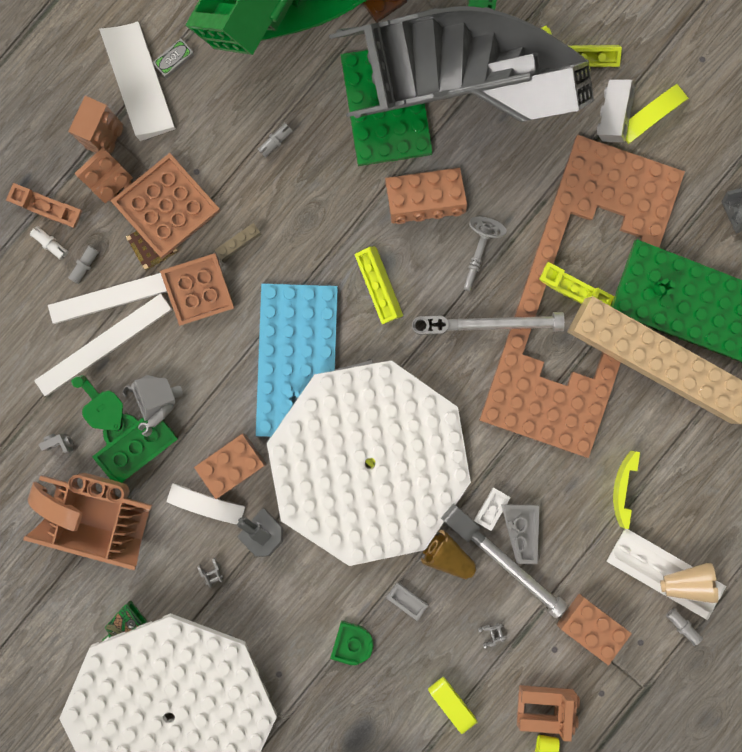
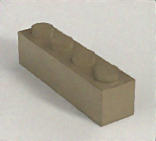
[215,223,262,262]

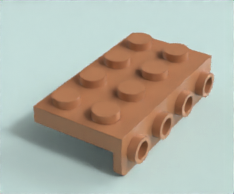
[385,168,467,224]

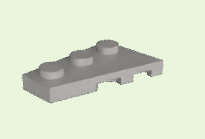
[501,504,539,564]

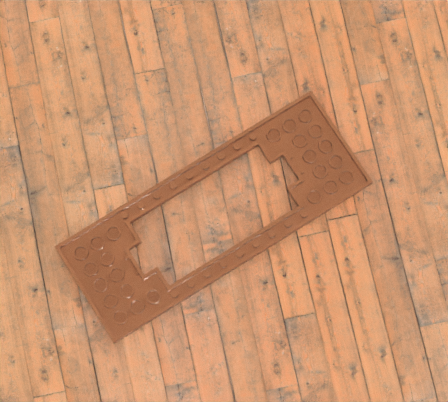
[479,135,685,458]

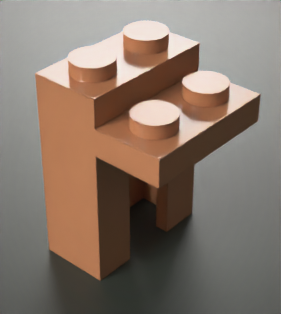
[517,685,580,742]

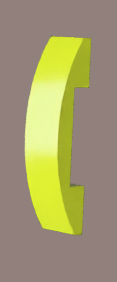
[626,84,689,144]
[539,262,615,306]
[613,451,640,529]

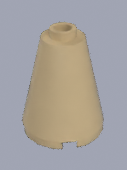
[660,563,718,603]

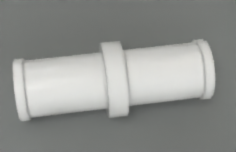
[30,226,68,260]

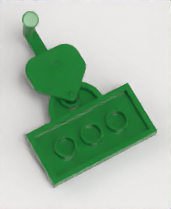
[71,375,179,483]

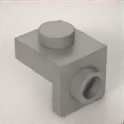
[39,434,74,453]

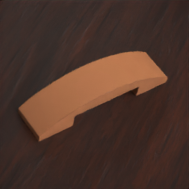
[6,183,82,228]
[27,482,83,531]

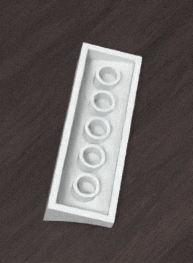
[99,22,176,141]

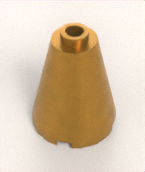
[421,530,476,580]

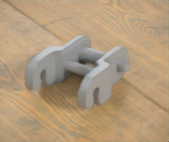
[197,558,223,587]
[478,623,507,648]

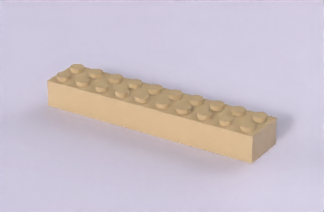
[567,296,742,424]

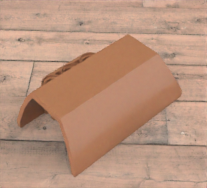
[23,473,153,570]

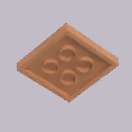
[160,253,235,326]

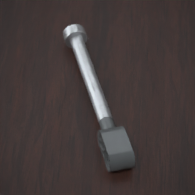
[441,504,568,618]

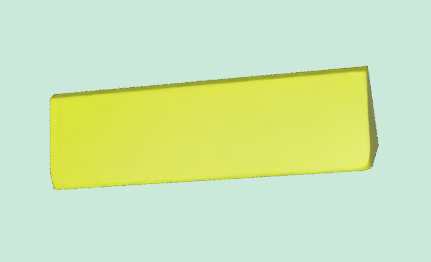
[569,45,622,67]
[354,246,403,324]

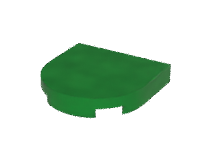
[330,620,373,665]

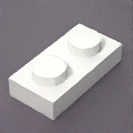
[474,488,511,531]

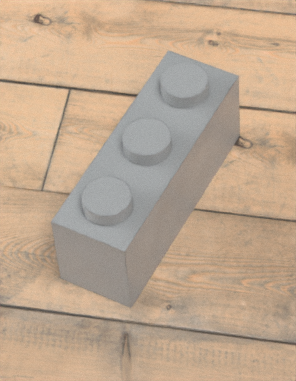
[597,80,636,143]

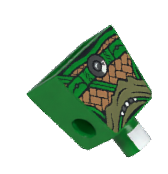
[102,601,148,642]

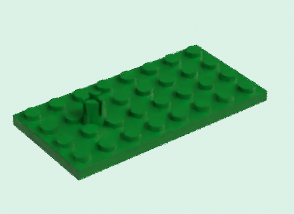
[611,239,742,363]

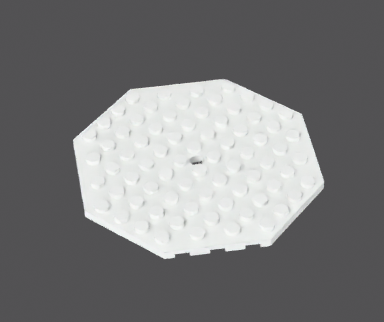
[267,360,471,566]
[59,613,277,752]

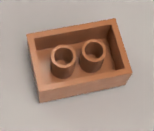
[68,96,123,154]
[194,433,267,499]
[557,594,632,665]

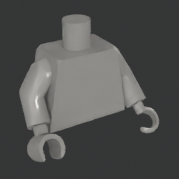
[122,375,183,437]

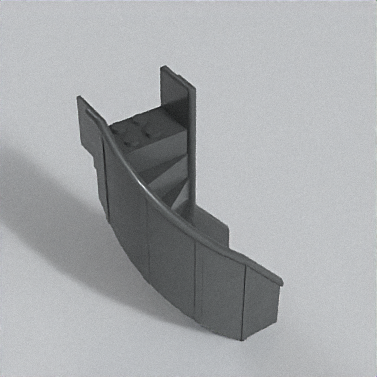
[329,6,594,122]

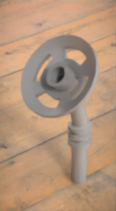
[463,216,507,291]

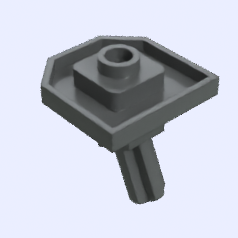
[237,508,283,557]

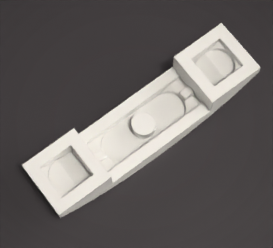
[167,483,246,525]

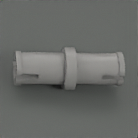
[257,122,293,158]
[68,245,99,284]
[666,608,703,646]

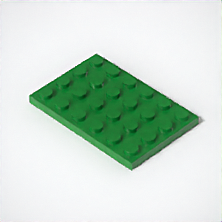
[340,50,432,166]

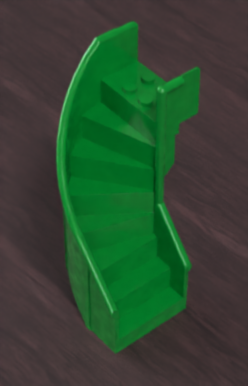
[185,0,367,55]

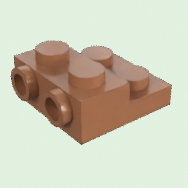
[75,147,133,203]

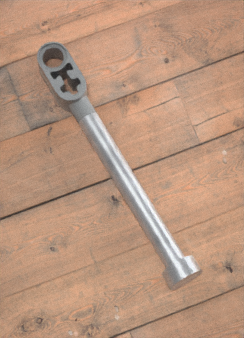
[412,312,565,335]

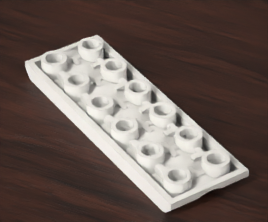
[607,529,727,620]

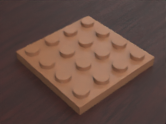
[111,153,220,259]

